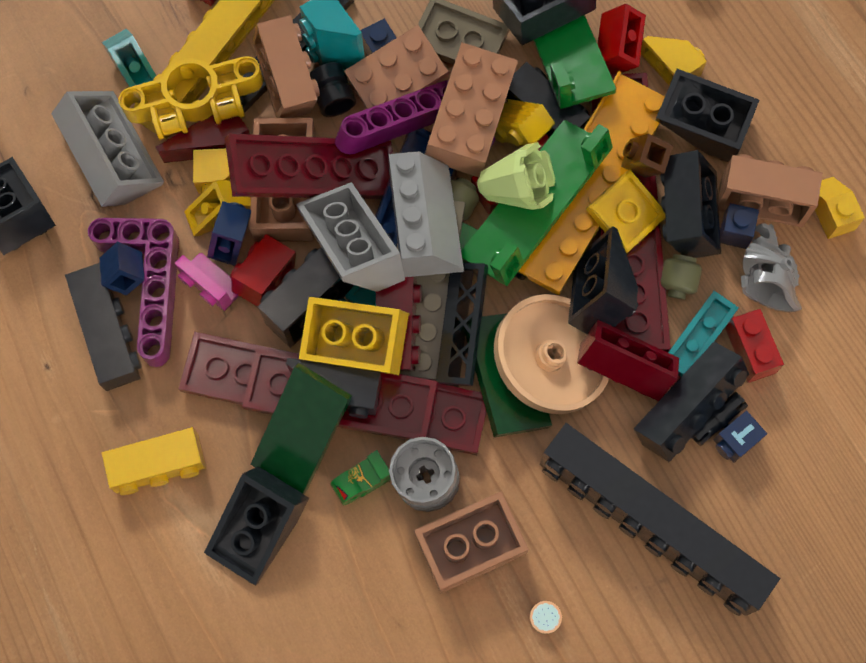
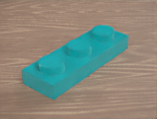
[668,291,739,377]

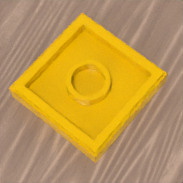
[586,170,666,253]

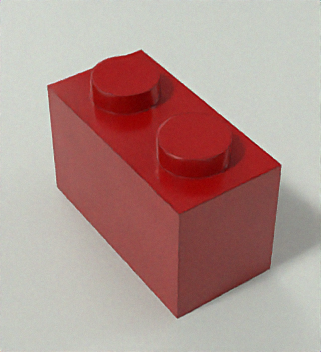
[597,4,646,74]
[230,234,296,307]
[725,309,784,383]

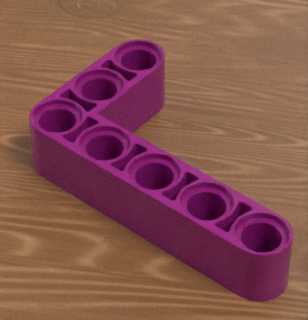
[335,80,495,154]
[87,218,179,367]

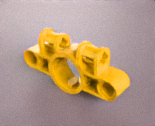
[118,56,263,140]

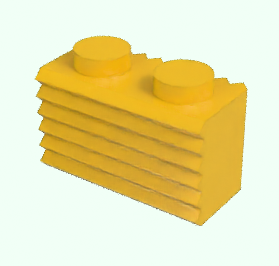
[494,99,555,146]

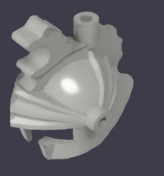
[741,223,802,312]

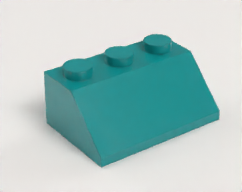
[299,0,365,70]

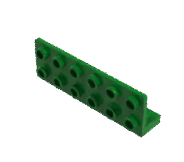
[533,15,616,109]
[461,120,613,287]

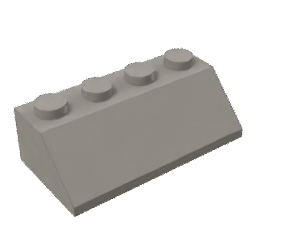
[51,91,164,207]
[389,151,464,277]
[296,182,405,292]

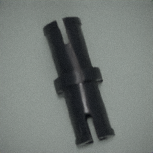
[692,392,748,446]

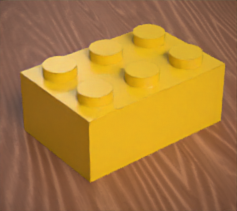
[299,297,409,375]

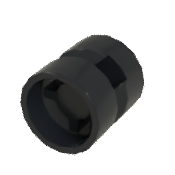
[310,62,356,117]

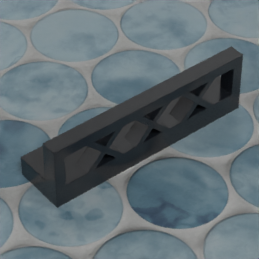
[436,263,488,388]

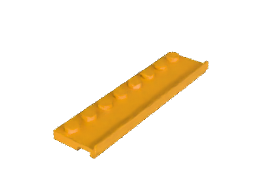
[518,71,665,296]

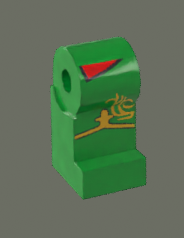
[330,450,391,506]

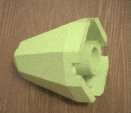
[477,142,555,210]

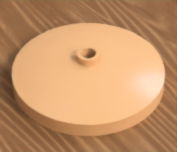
[494,294,609,414]

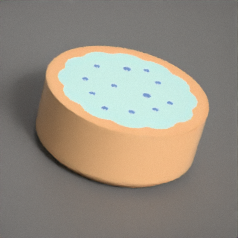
[529,601,562,634]

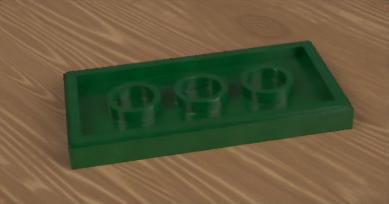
[464,313,552,438]
[250,363,352,494]

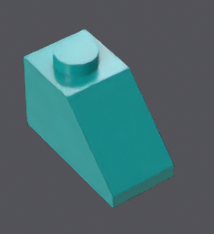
[102,28,156,87]

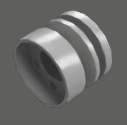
[389,437,460,512]

